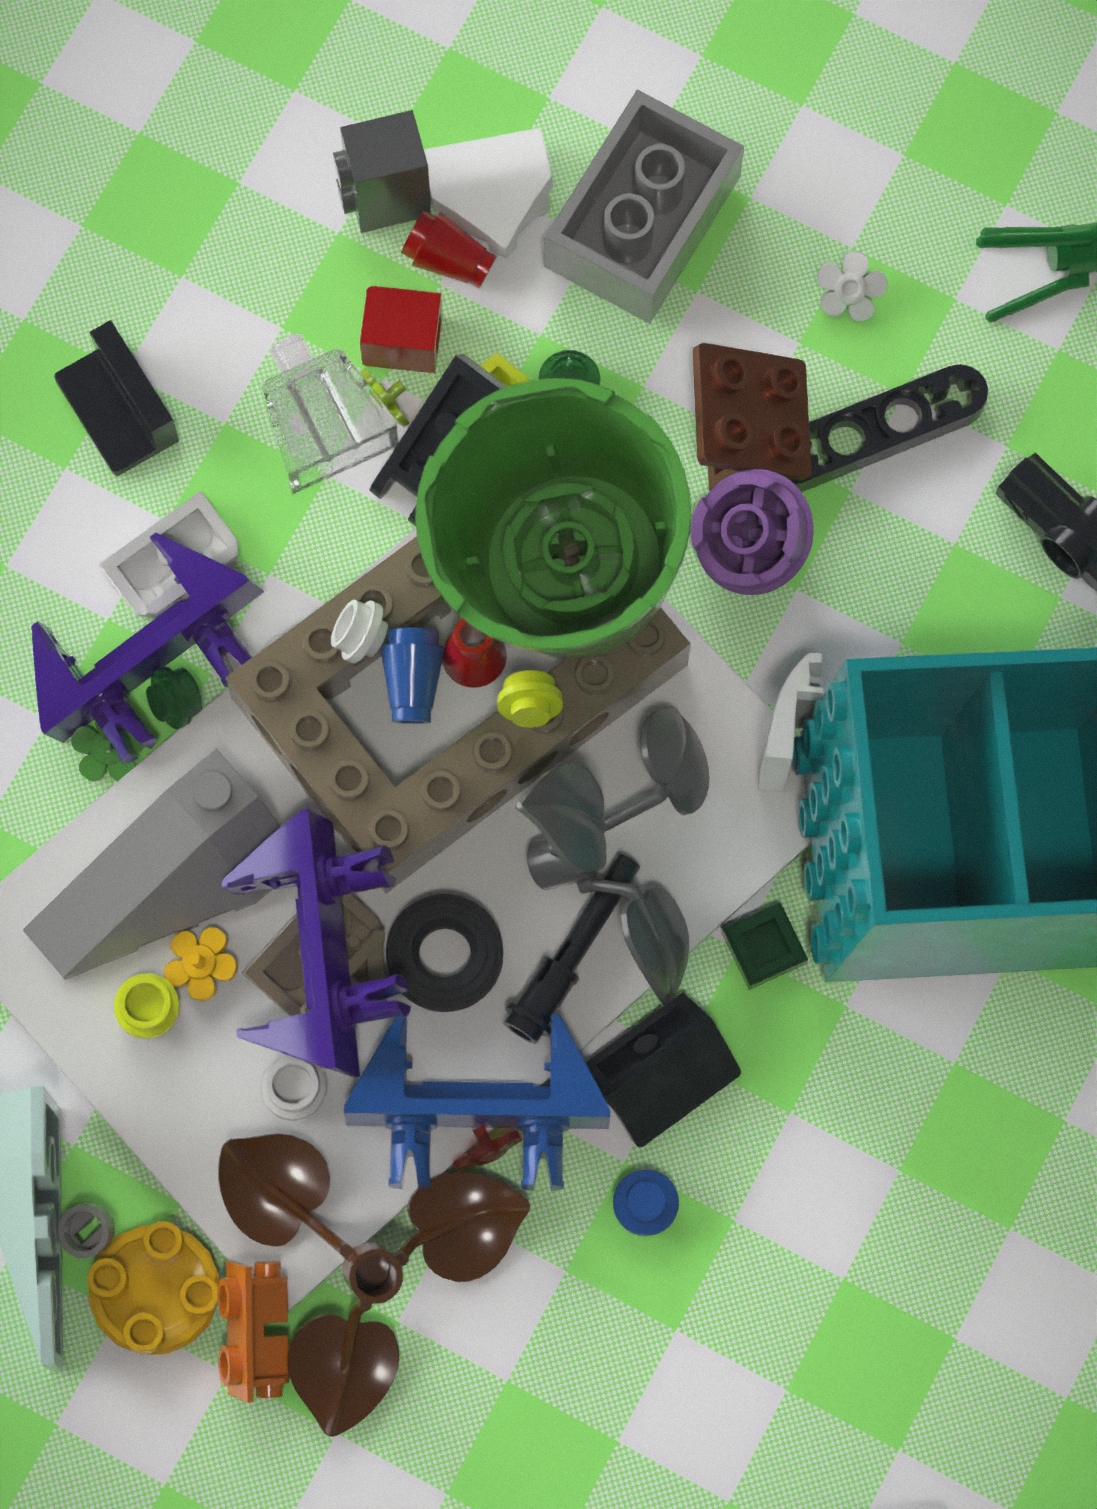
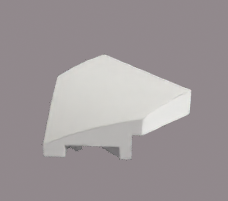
[424,128,553,258]
[99,491,239,618]
[758,652,823,792]

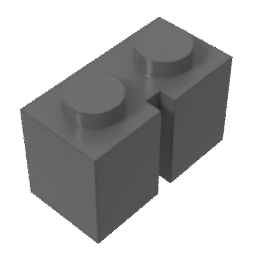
[332,110,431,233]

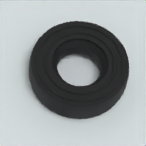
[386,894,503,1012]

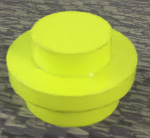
[497,670,563,728]
[114,973,180,1039]

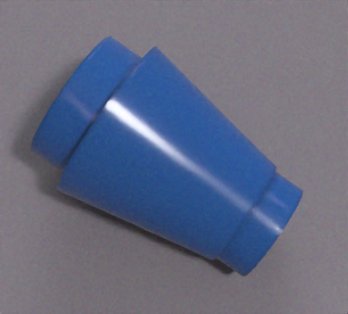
[380,628,445,724]

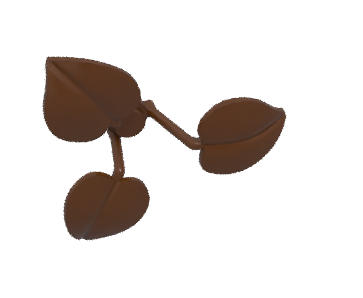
[218,1134,530,1437]

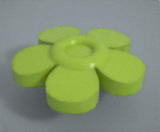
[360,368,410,428]

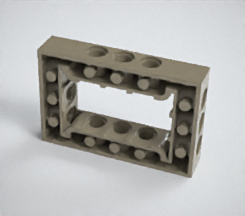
[225,536,691,894]

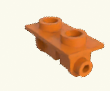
[217,1261,289,1403]

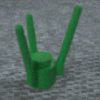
[976,222,1097,322]

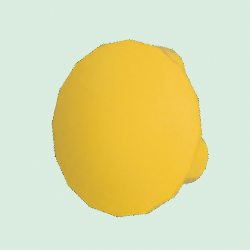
[87,1221,219,1355]

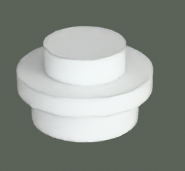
[331,599,388,664]
[260,1055,327,1121]

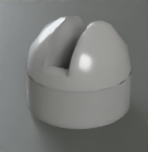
[57,1203,114,1258]

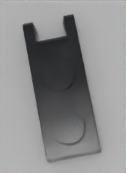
[369,354,507,527]

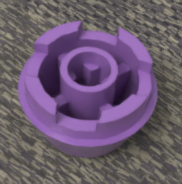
[691,469,813,595]

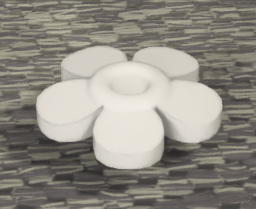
[817,251,887,322]

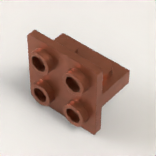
[692,343,812,491]

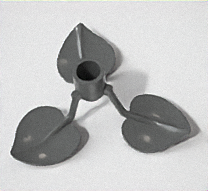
[515,708,710,1005]

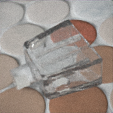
[261,334,399,495]

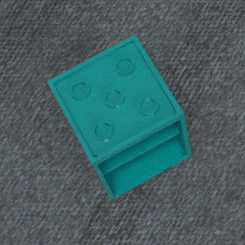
[792,647,1097,983]

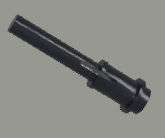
[503,854,640,1044]

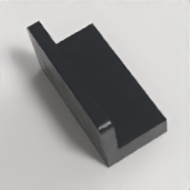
[54,320,179,476]
[586,992,741,1148]

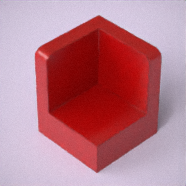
[360,286,443,374]

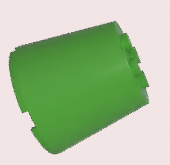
[415,378,692,659]

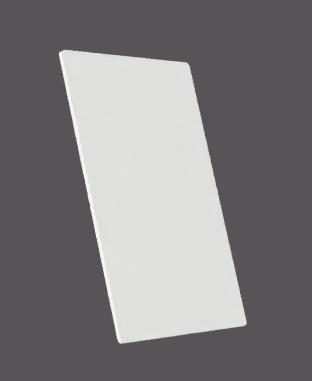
[0,528,811,1313]

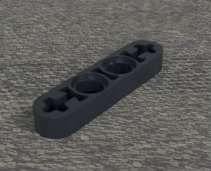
[789,364,989,492]

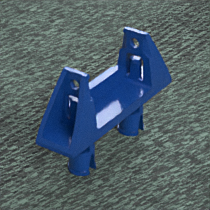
[344,1014,610,1191]

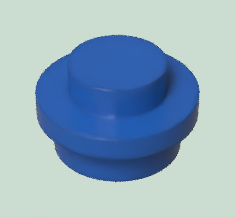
[613,1170,679,1237]

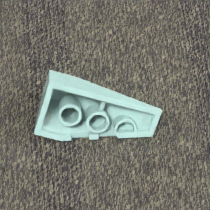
[0,1086,63,1371]

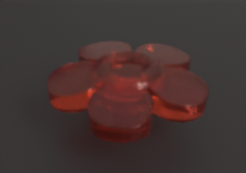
[452,1125,523,1171]

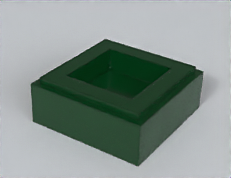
[721,902,808,990]

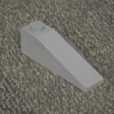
[23,749,281,980]

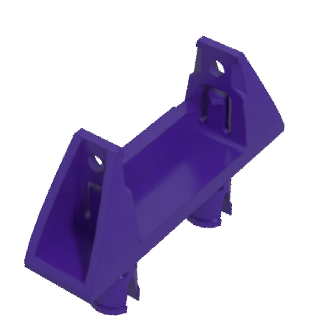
[31,532,264,764]
[222,809,411,1078]

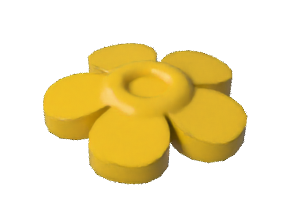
[164,927,238,1001]

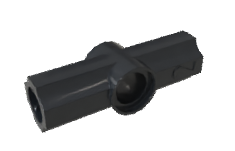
[996,452,1097,591]

